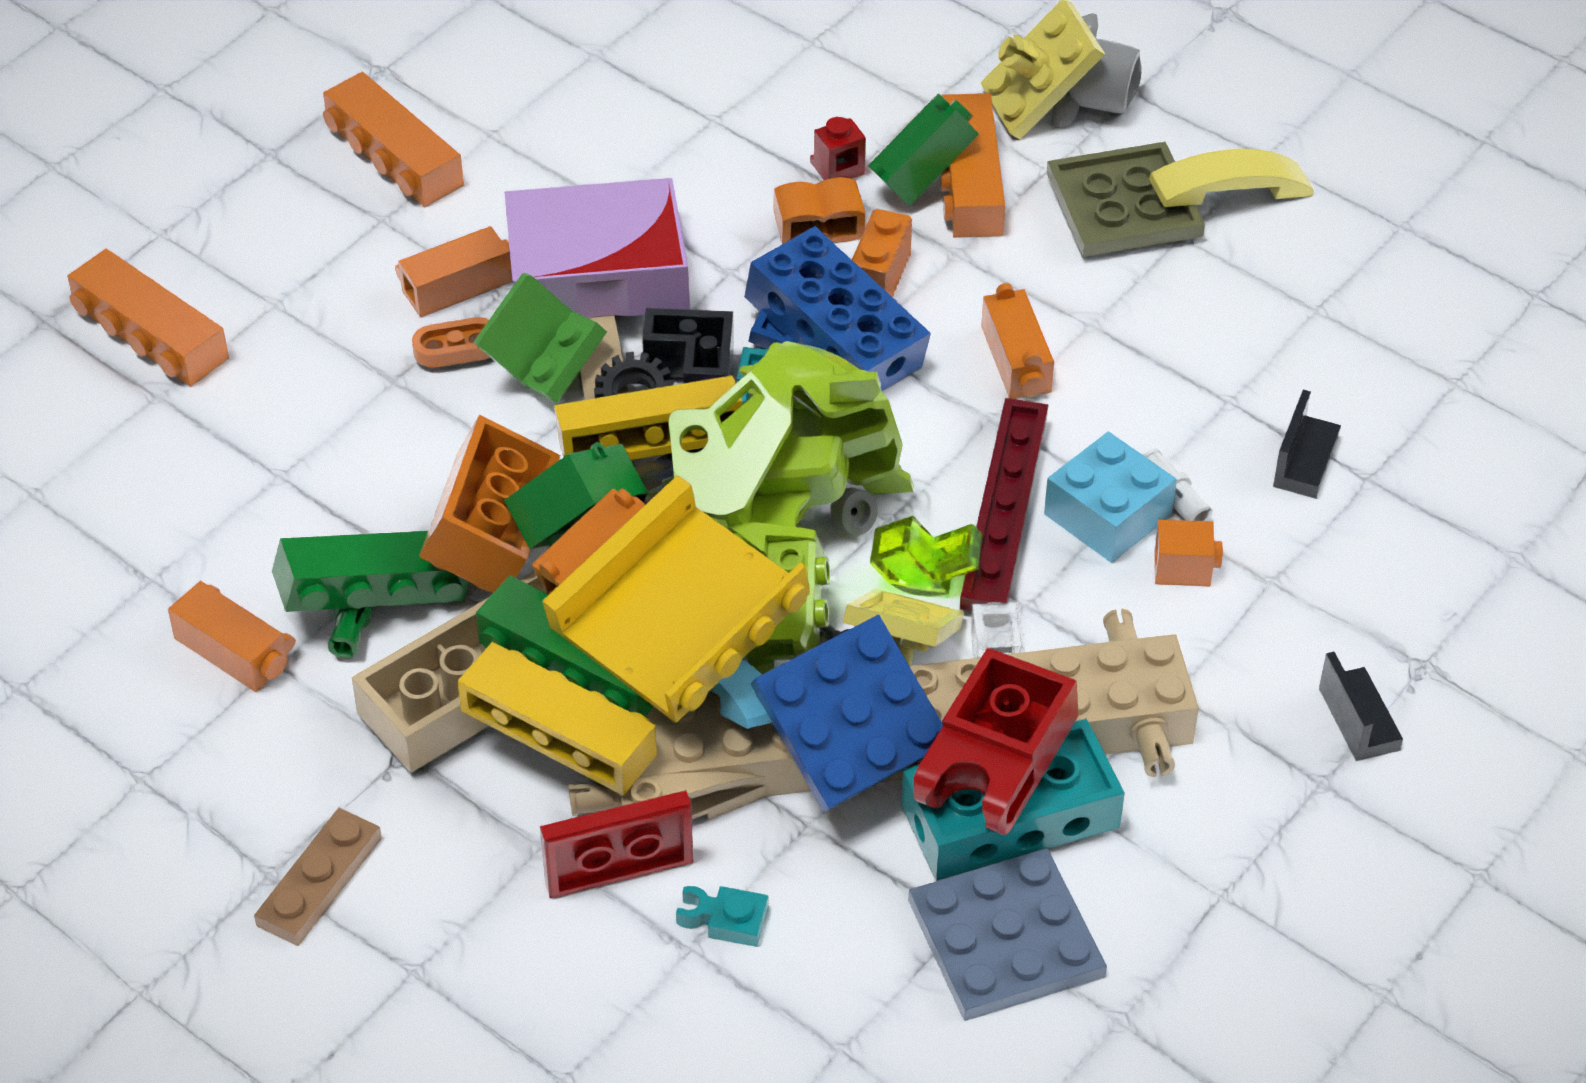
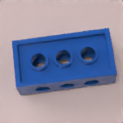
[744,226,931,391]

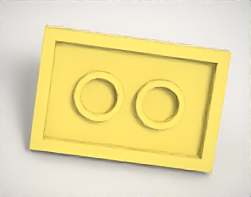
[980,0,1105,140]
[842,588,965,666]

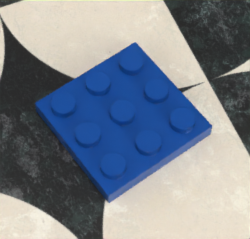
[751,614,943,813]

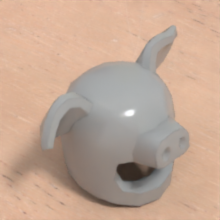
[1052,13,1142,128]

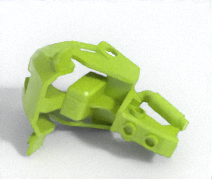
[669,341,914,675]

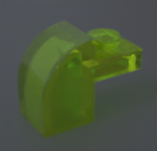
[870,515,982,597]

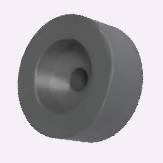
[830,487,878,536]

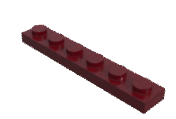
[959,398,1049,617]

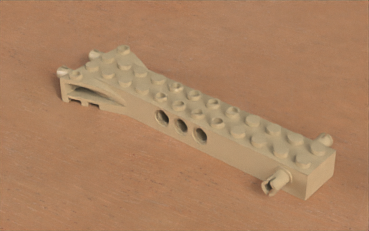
[568,608,1199,820]

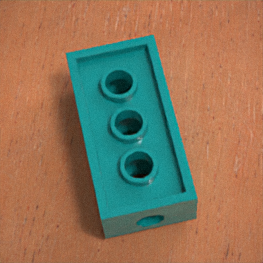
[901,718,1125,881]

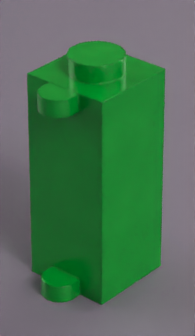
[868,93,979,206]

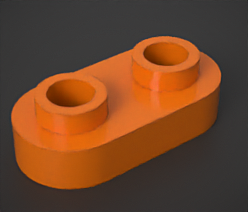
[412,317,490,367]

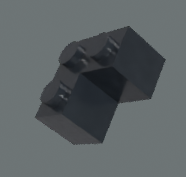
[642,308,734,384]

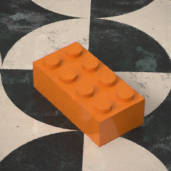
[419,414,560,593]

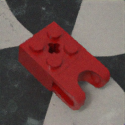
[913,647,1079,835]

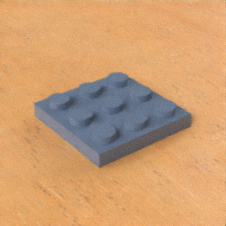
[908,848,1107,1021]

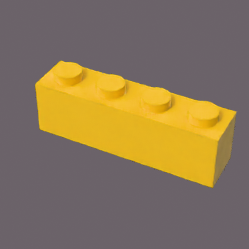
[554,375,743,460]
[458,642,657,796]

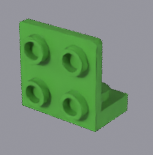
[474,272,607,403]

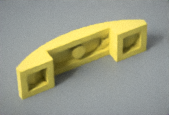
[1149,149,1314,207]

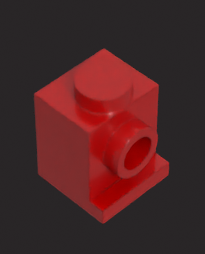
[810,116,866,180]

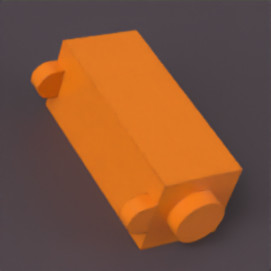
[395,226,512,318]
[981,283,1054,399]
[532,488,645,595]
[167,580,296,692]

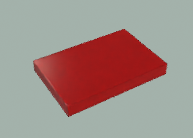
[540,790,693,898]

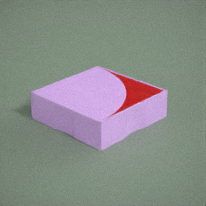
[504,178,690,318]

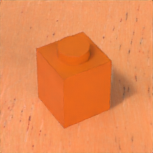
[1154,519,1223,587]

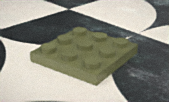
[1046,141,1205,257]

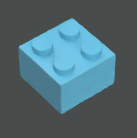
[1044,431,1177,563]

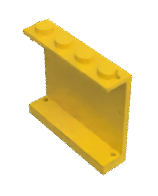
[542,475,810,723]

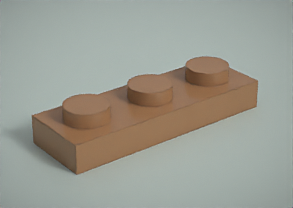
[254,807,382,946]

